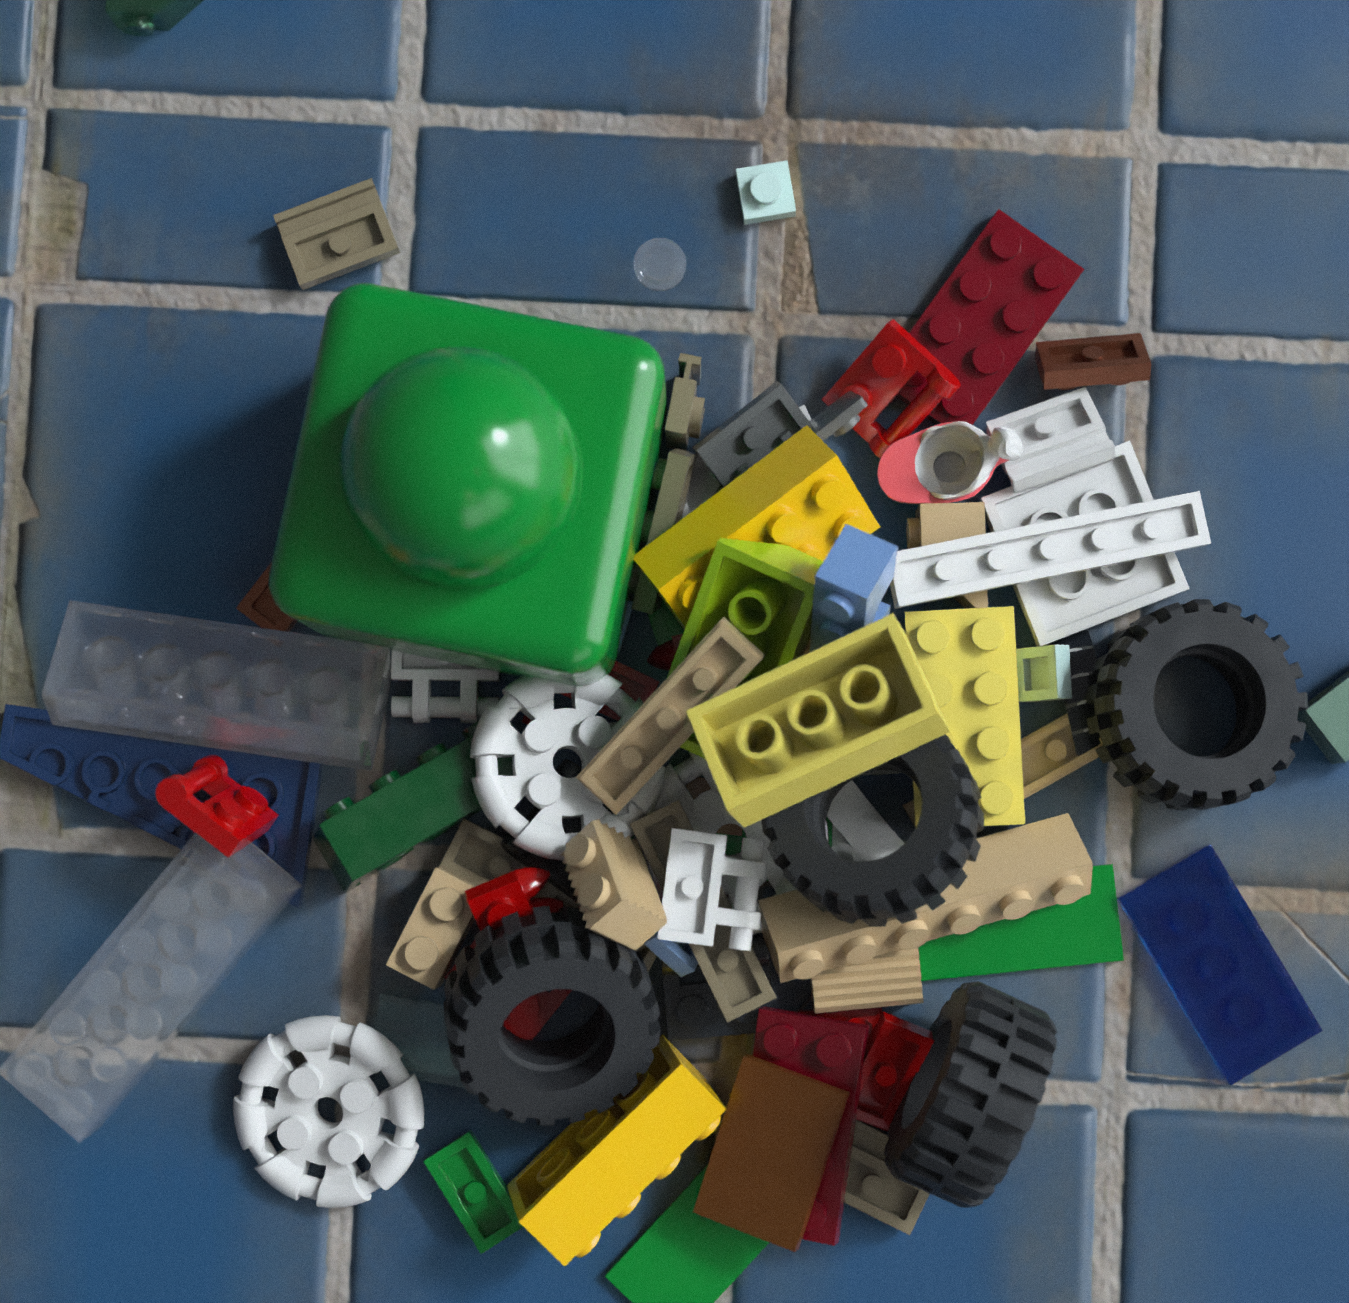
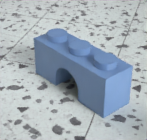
[809,524,898,653]

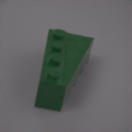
[313,721,514,893]

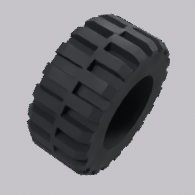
[1086,599,1308,811]
[761,734,984,927]
[443,906,661,1125]
[884,981,1057,1208]

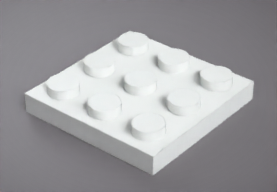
[979,441,1190,647]

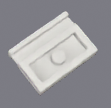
[986,387,1115,493]

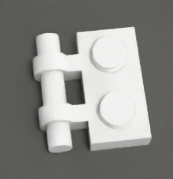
[391,650,500,723]
[657,828,767,951]

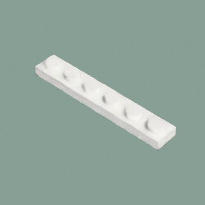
[890,491,1211,609]

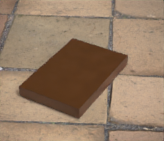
[693,1054,850,1252]

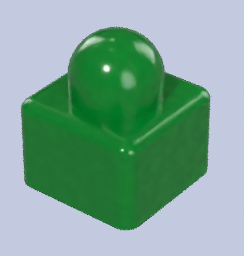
[269,283,667,686]

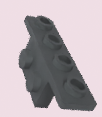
[692,381,868,488]

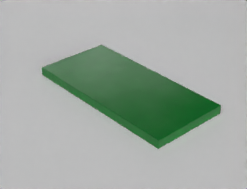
[918,864,1124,981]
[605,1164,770,1303]

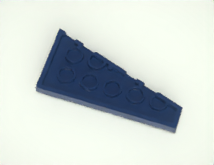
[0,704,325,908]

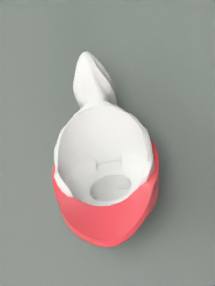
[877,421,1023,504]

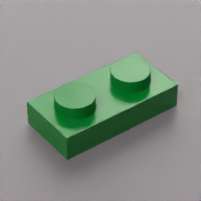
[423,1130,523,1254]

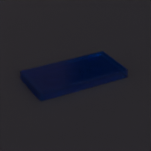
[1117,844,1323,1086]

